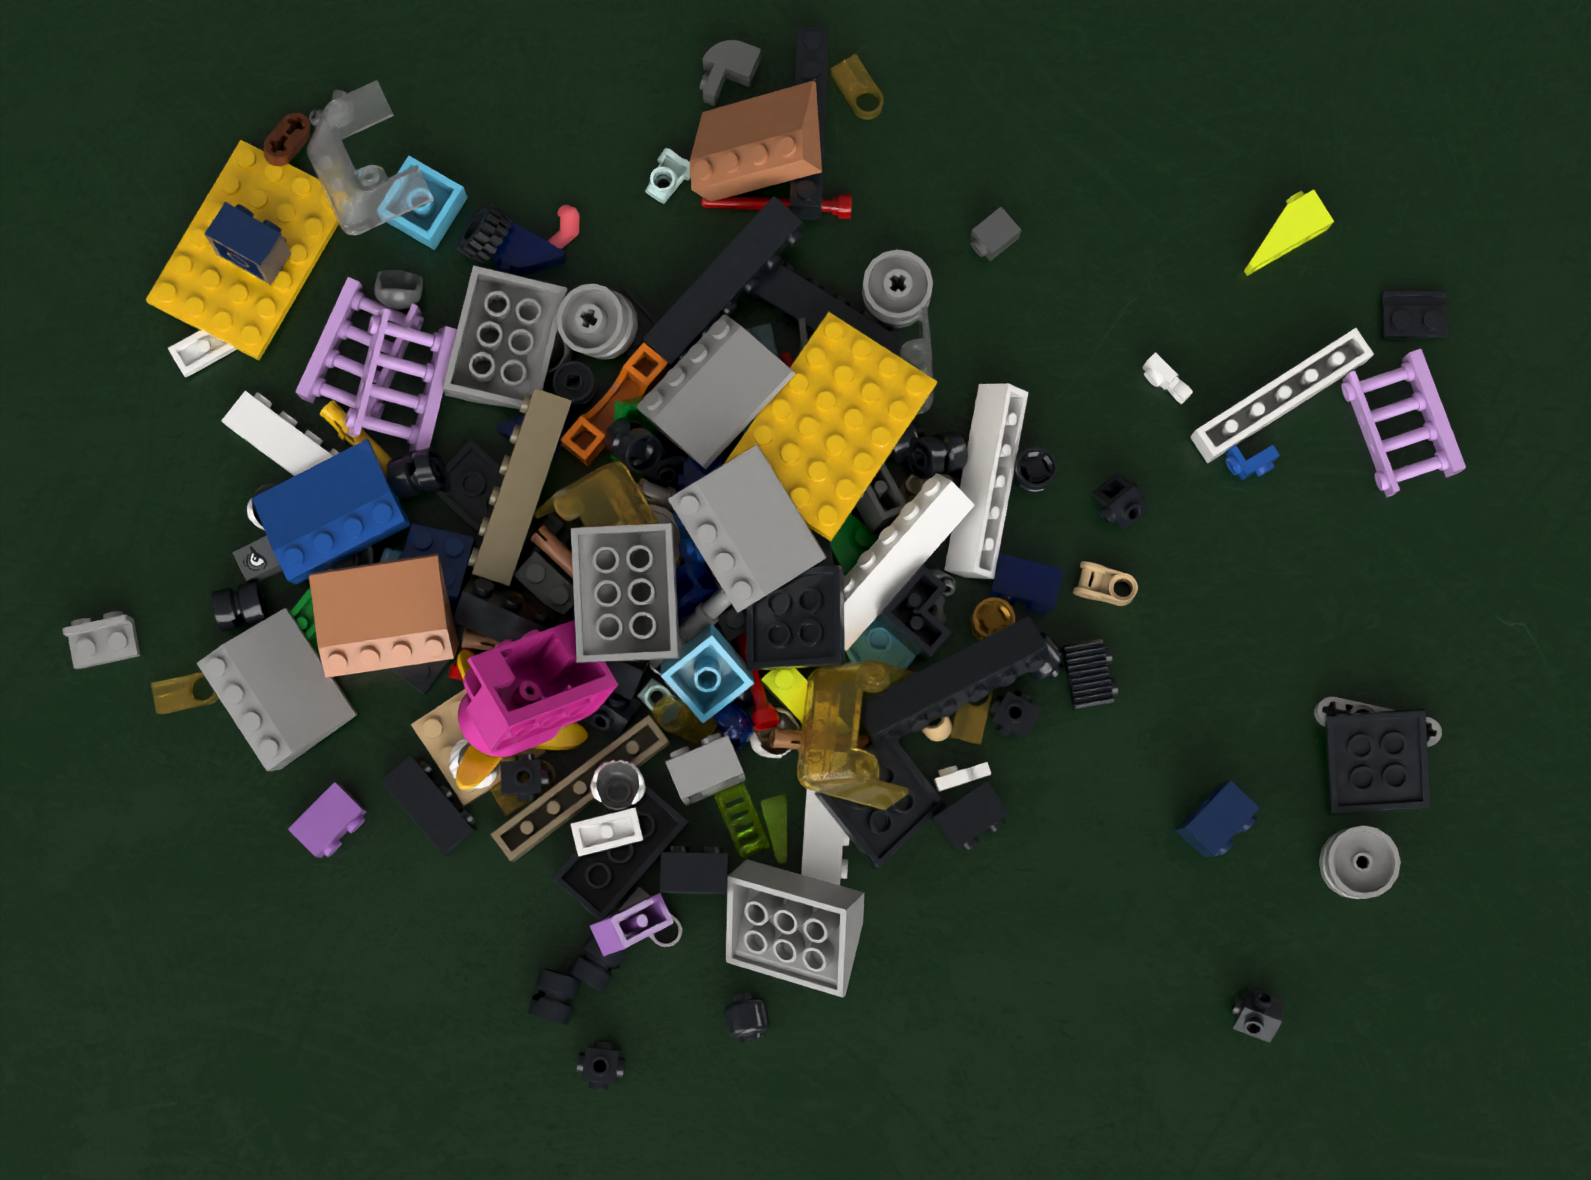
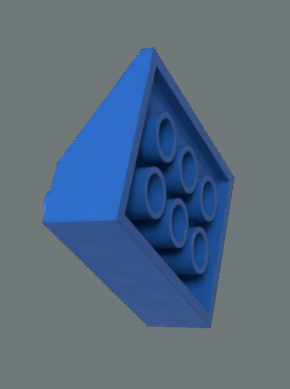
[252,439,411,584]

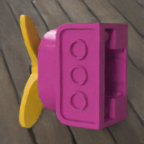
[456,620,618,790]

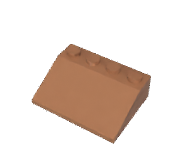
[690,81,822,202]
[309,554,459,678]

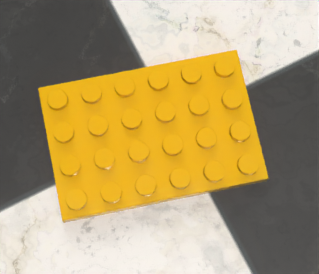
[146,140,353,361]
[723,312,937,541]

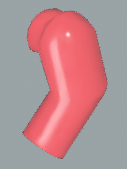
[548,204,580,252]

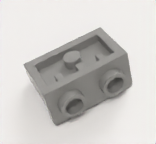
[62,611,141,669]

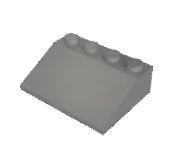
[443,265,567,409]
[636,314,795,469]
[668,444,827,613]
[571,523,680,663]
[197,608,358,771]
[726,860,865,998]

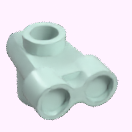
[645,148,691,204]
[637,678,690,733]

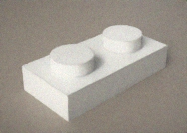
[168,330,237,378]
[571,808,644,857]

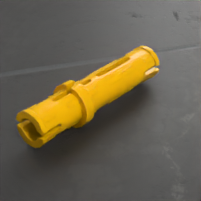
[320,400,392,478]

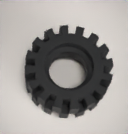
[457,202,512,265]

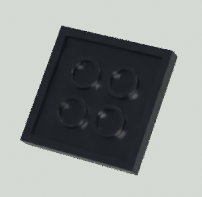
[746,565,845,671]
[1325,709,1430,813]
[814,741,946,869]

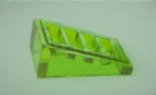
[714,783,771,858]
[760,794,787,865]

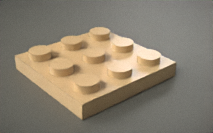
[411,689,546,806]

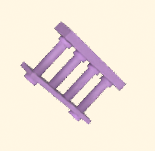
[295,277,424,419]
[345,308,457,453]
[1341,349,1466,498]

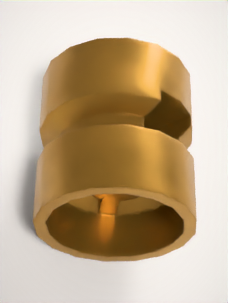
[970,597,1015,641]

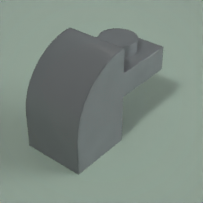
[699,40,761,106]

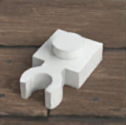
[1142,352,1193,404]
[933,762,991,792]

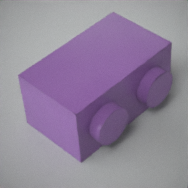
[288,782,367,858]
[590,893,674,956]

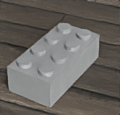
[665,733,746,806]

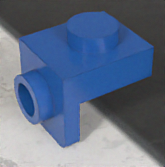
[1225,445,1280,480]

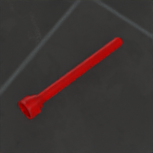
[701,193,852,219]
[736,634,780,730]

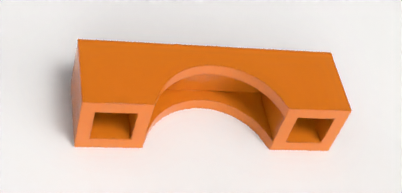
[561,342,670,467]

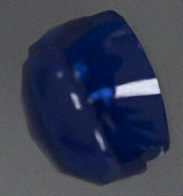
[712,702,754,751]

